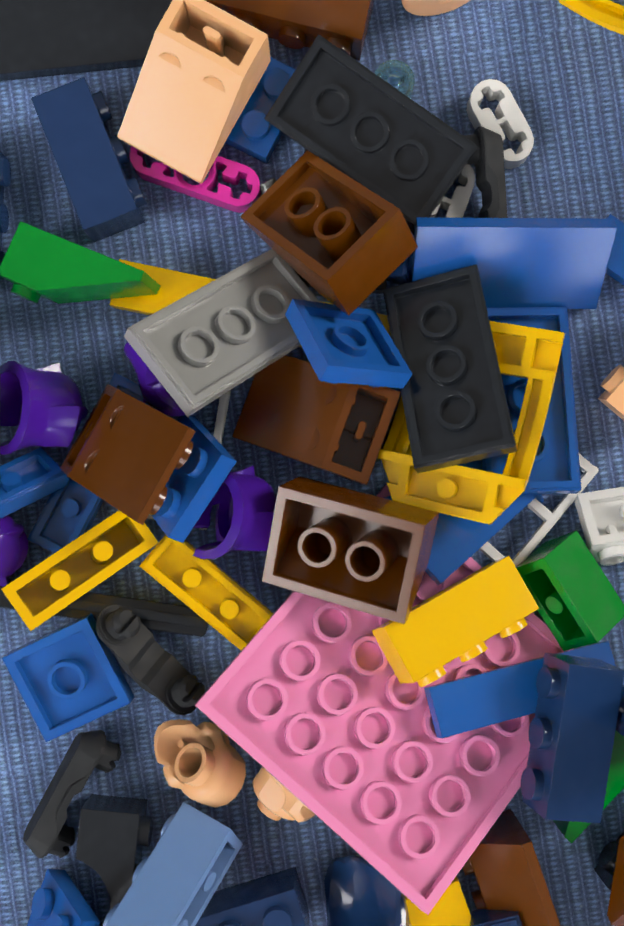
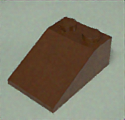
[240,150,418,316]

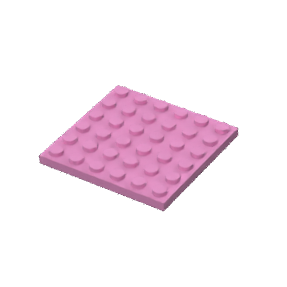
[195,484,571,915]

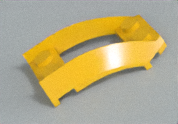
[378,321,565,525]

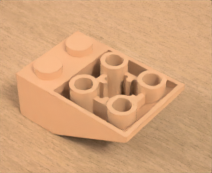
[117,0,271,184]

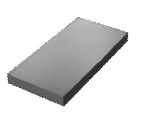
[124,249,319,417]

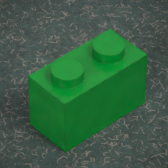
[516,530,624,651]

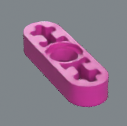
[129,146,261,213]

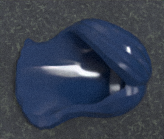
[324,856,409,926]

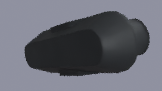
[463,126,508,218]
[96,604,206,716]
[23,730,121,858]

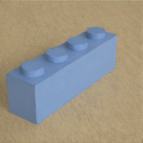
[103,802,243,926]

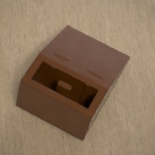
[232,355,401,486]
[60,384,196,525]

